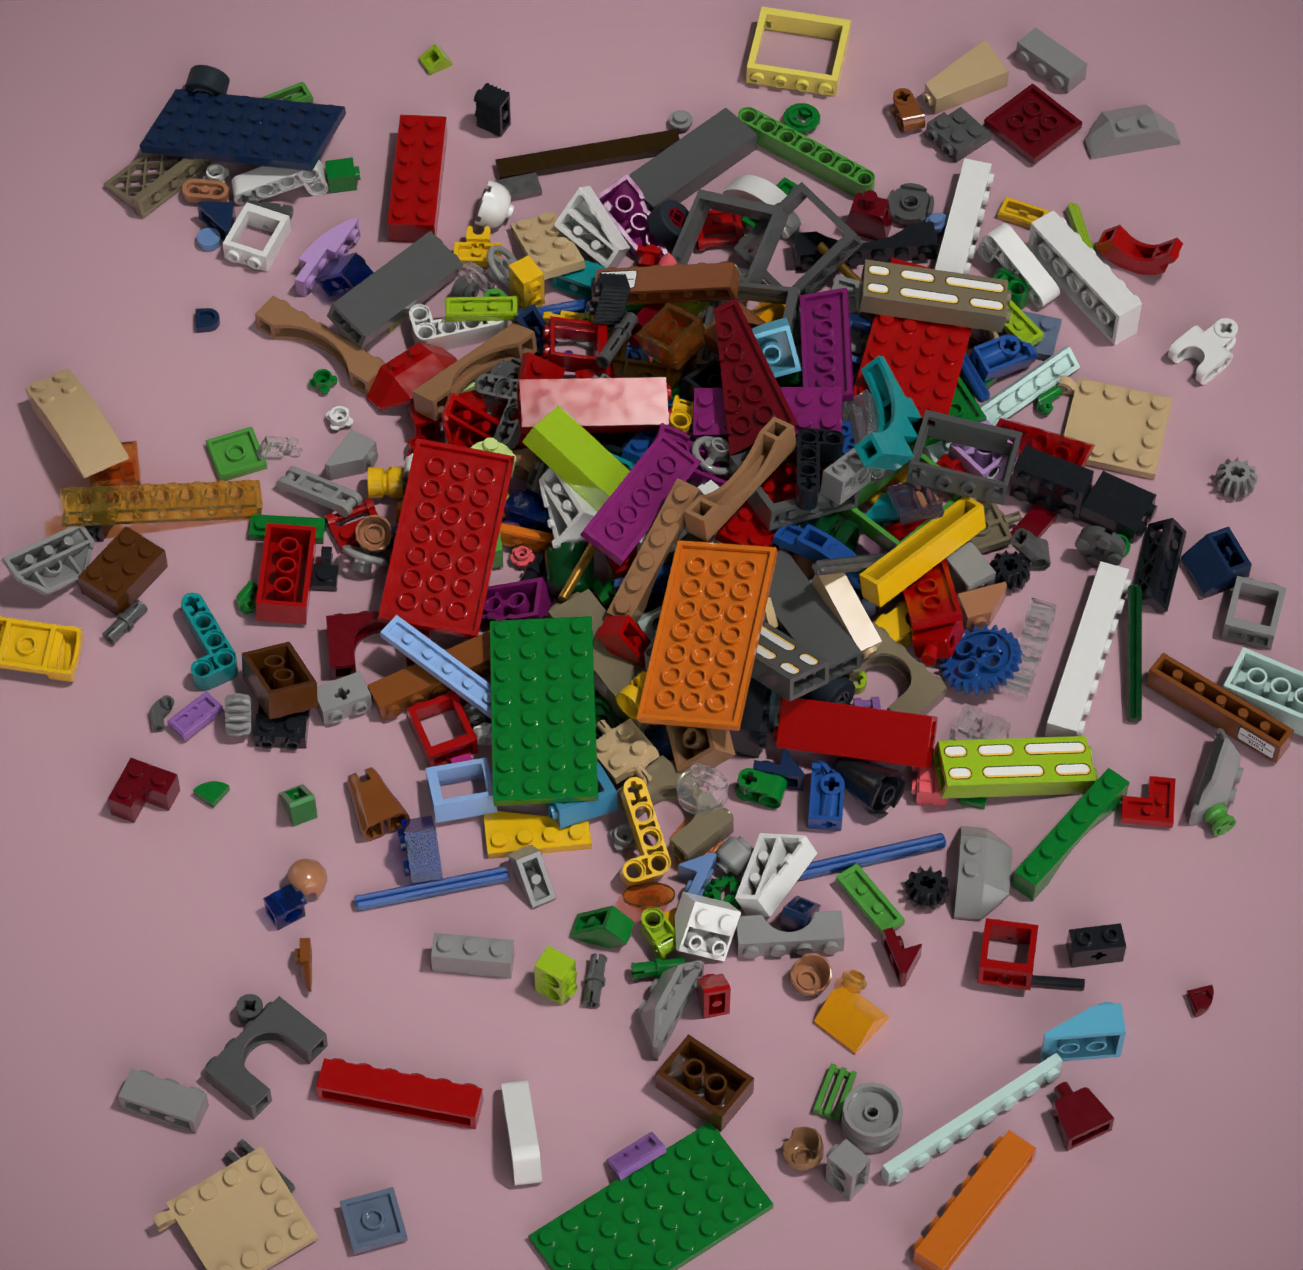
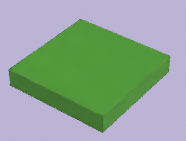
[205,427,268,482]

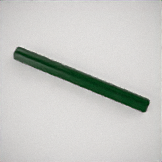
[1127,585,1142,723]

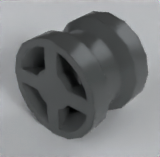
[451,276,479,297]
[463,703,492,729]
[236,994,263,1026]

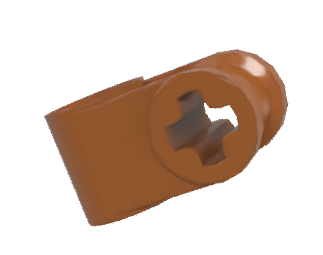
[891,88,925,134]

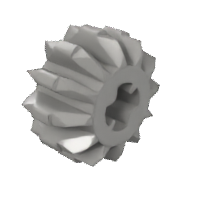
[1215,457,1258,500]
[225,693,251,737]

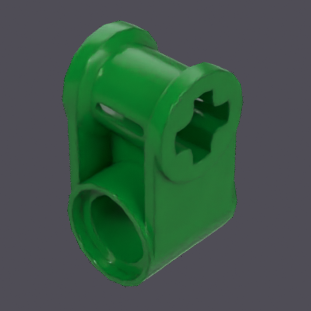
[992,267,1028,310]
[735,768,787,809]

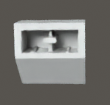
[675,892,741,961]

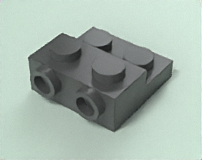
[926,107,992,163]

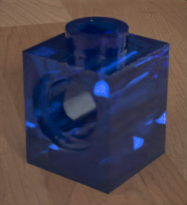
[263,884,307,930]

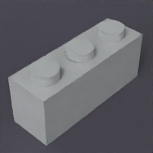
[1016,27,1087,94]
[431,933,515,979]
[118,1068,209,1133]

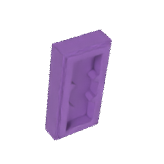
[167,691,224,741]
[606,1132,667,1180]

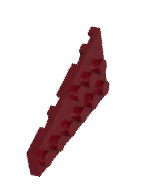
[714,298,798,456]

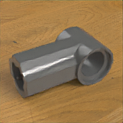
[1010,528,1051,571]

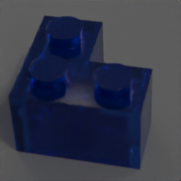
[314,252,374,297]
[397,816,443,884]

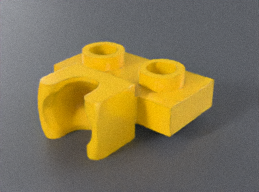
[454,226,502,267]

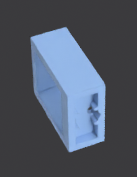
[426,757,497,823]

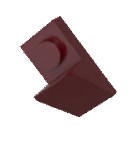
[881,927,922,987]

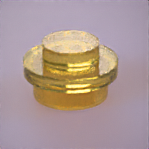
[841,970,867,994]

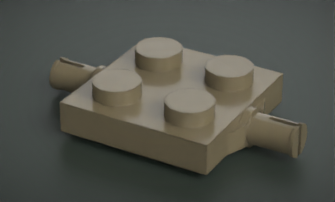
[962,502,1022,554]

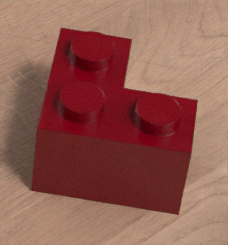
[108,758,180,823]

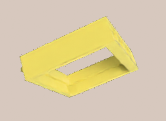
[746,6,851,96]

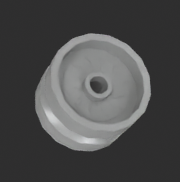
[841,1082,903,1154]

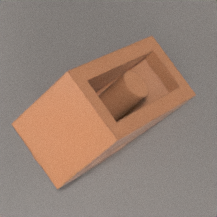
[957,582,1007,631]

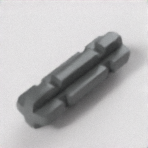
[248,200,294,219]

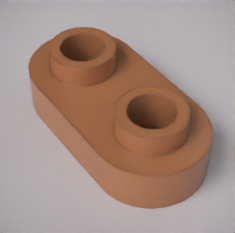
[182,179,229,203]

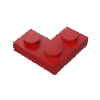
[1120,776,1176,828]

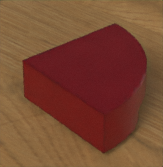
[1186,985,1214,1018]

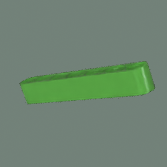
[738,107,875,197]

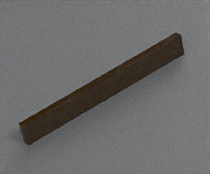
[495,129,680,180]

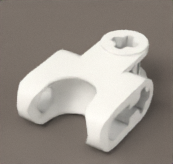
[1168,318,1238,385]

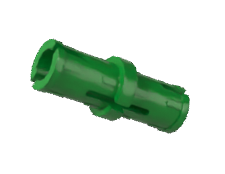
[631,956,685,980]

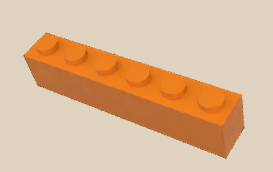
[912,1130,1036,1270]

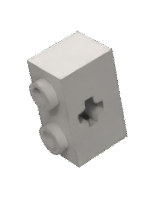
[317,671,372,725]

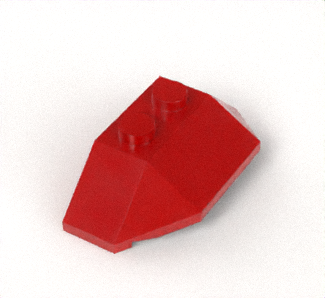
[366,342,457,411]
[441,393,518,450]

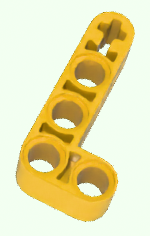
[619,777,671,886]

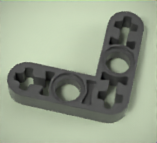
[475,373,522,450]

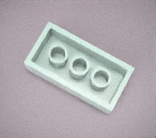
[1223,647,1303,736]

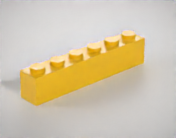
[859,496,986,607]

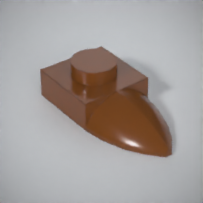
[295,938,312,992]

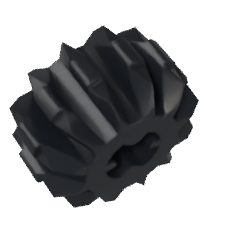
[989,550,1031,593]
[905,866,950,911]

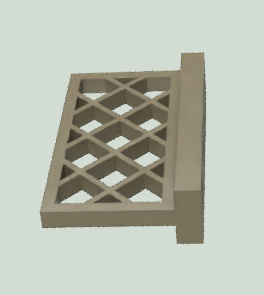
[104,153,211,218]

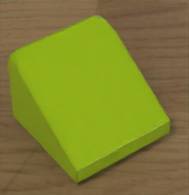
[418,44,453,75]

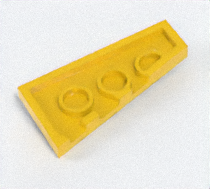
[483,811,592,859]

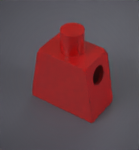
[912,621,964,666]

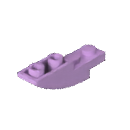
[295,218,361,297]

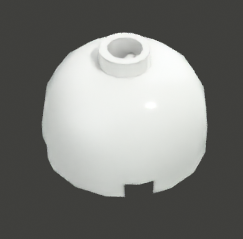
[473,179,514,228]

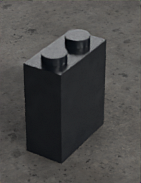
[1079,471,1158,544]

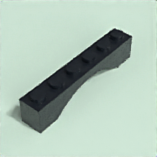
[792,222,937,270]

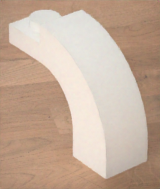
[722,175,803,239]

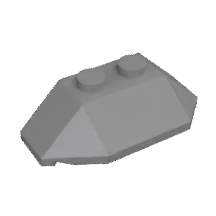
[1084,104,1180,159]
[1,522,95,596]
[1188,728,1244,826]
[954,826,1012,922]
[638,960,704,1061]

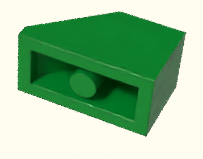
[570,905,634,948]

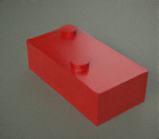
[256,523,317,625]

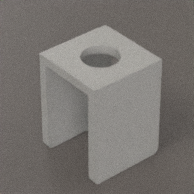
[945,542,996,593]

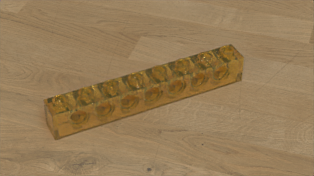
[59,479,263,527]

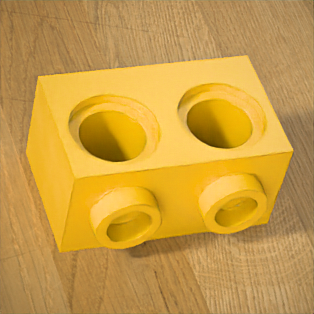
[508,255,545,310]

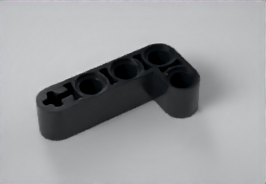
[795,428,845,511]

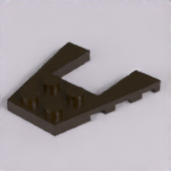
[607,326,700,394]

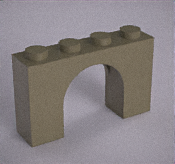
[844,622,947,715]
[617,755,734,863]

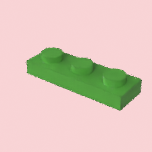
[836,863,905,936]

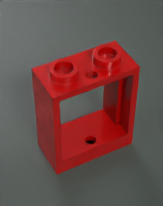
[542,316,607,372]
[407,692,478,767]
[977,918,1039,991]

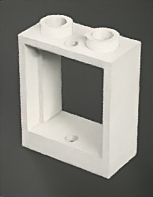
[222,202,291,272]

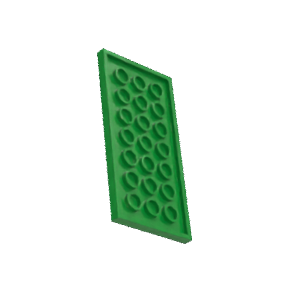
[490,616,598,806]
[529,1122,773,1270]

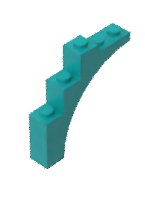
[854,356,922,470]

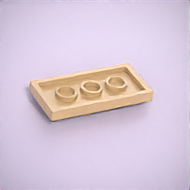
[510,211,585,280]

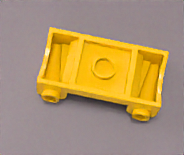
[0,616,85,682]

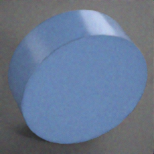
[197,228,221,251]

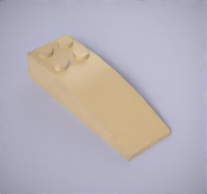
[25,368,129,478]

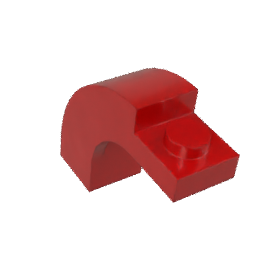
[1095,225,1183,275]

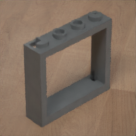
[734,182,863,295]
[671,189,789,284]
[694,282,800,369]
[906,410,1022,505]
[728,439,860,531]

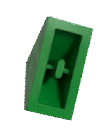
[279,784,318,827]

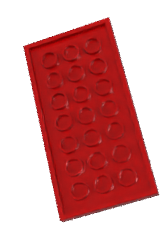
[849,258,972,425]
[378,438,515,639]

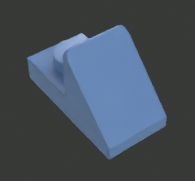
[678,852,717,896]

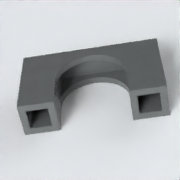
[204,996,328,1120]

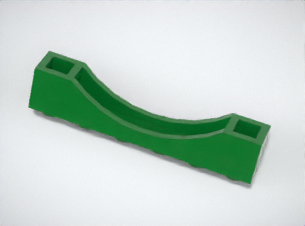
[1012,767,1129,901]

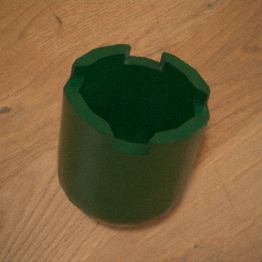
[545,542,594,603]

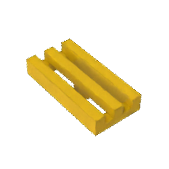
[997,197,1050,229]

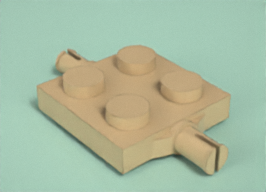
[596,718,660,784]

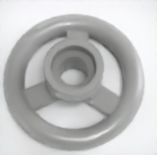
[487,245,518,286]
[692,436,730,475]
[341,545,389,574]

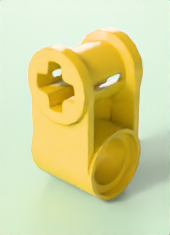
[669,395,694,434]

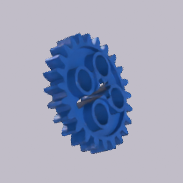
[940,624,1023,696]

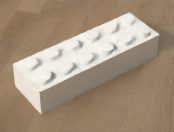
[1028,210,1142,346]

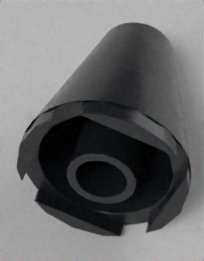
[833,757,905,818]

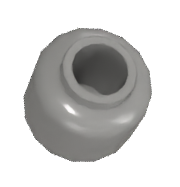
[715,836,754,875]

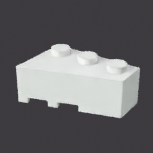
[554,186,630,268]
[539,467,597,549]
[735,833,817,917]

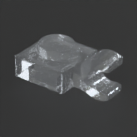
[257,436,303,460]

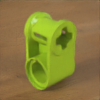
[640,907,676,960]

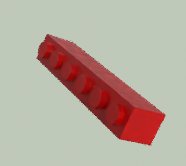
[316,1058,483,1129]

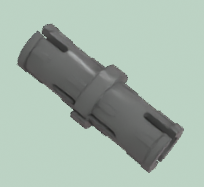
[102,599,148,645]
[583,953,607,1008]

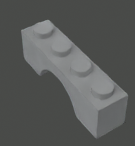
[735,910,845,958]

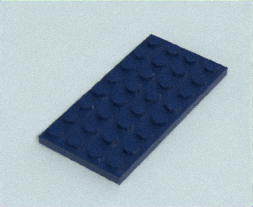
[139,89,346,171]

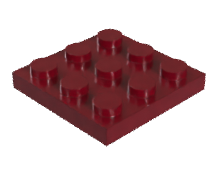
[984,83,1082,164]

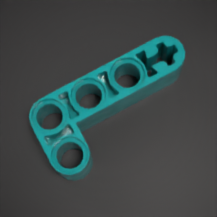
[181,592,239,691]

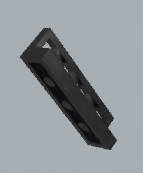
[1134,518,1187,613]

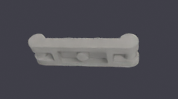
[276,466,363,518]

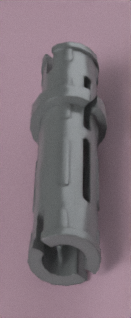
[595,312,638,369]

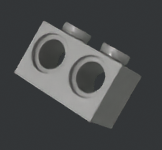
[820,448,872,505]
[825,1139,871,1201]

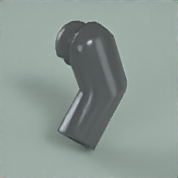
[150,695,174,732]

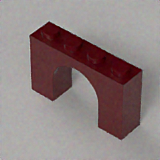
[326,611,430,680]

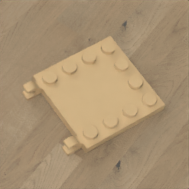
[1059,376,1173,480]
[153,1146,319,1270]

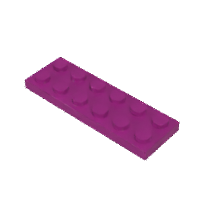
[800,287,854,402]
[693,387,843,438]
[580,432,701,566]

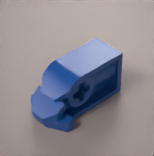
[969,334,1038,382]
[808,760,845,831]

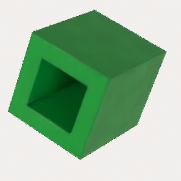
[325,157,361,194]

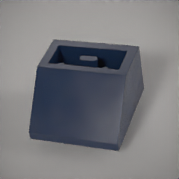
[1181,526,1252,597]

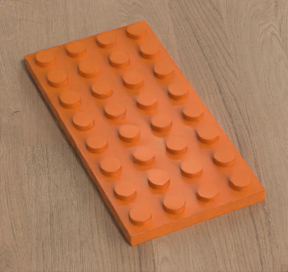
[637,540,778,731]

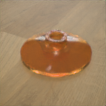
[622,882,675,911]

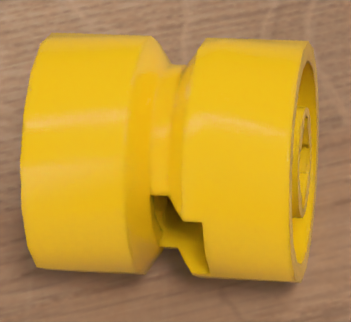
[368,466,404,499]
[616,671,647,720]

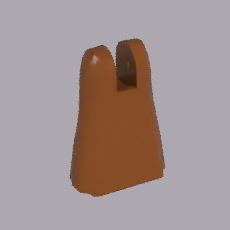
[348,767,410,841]

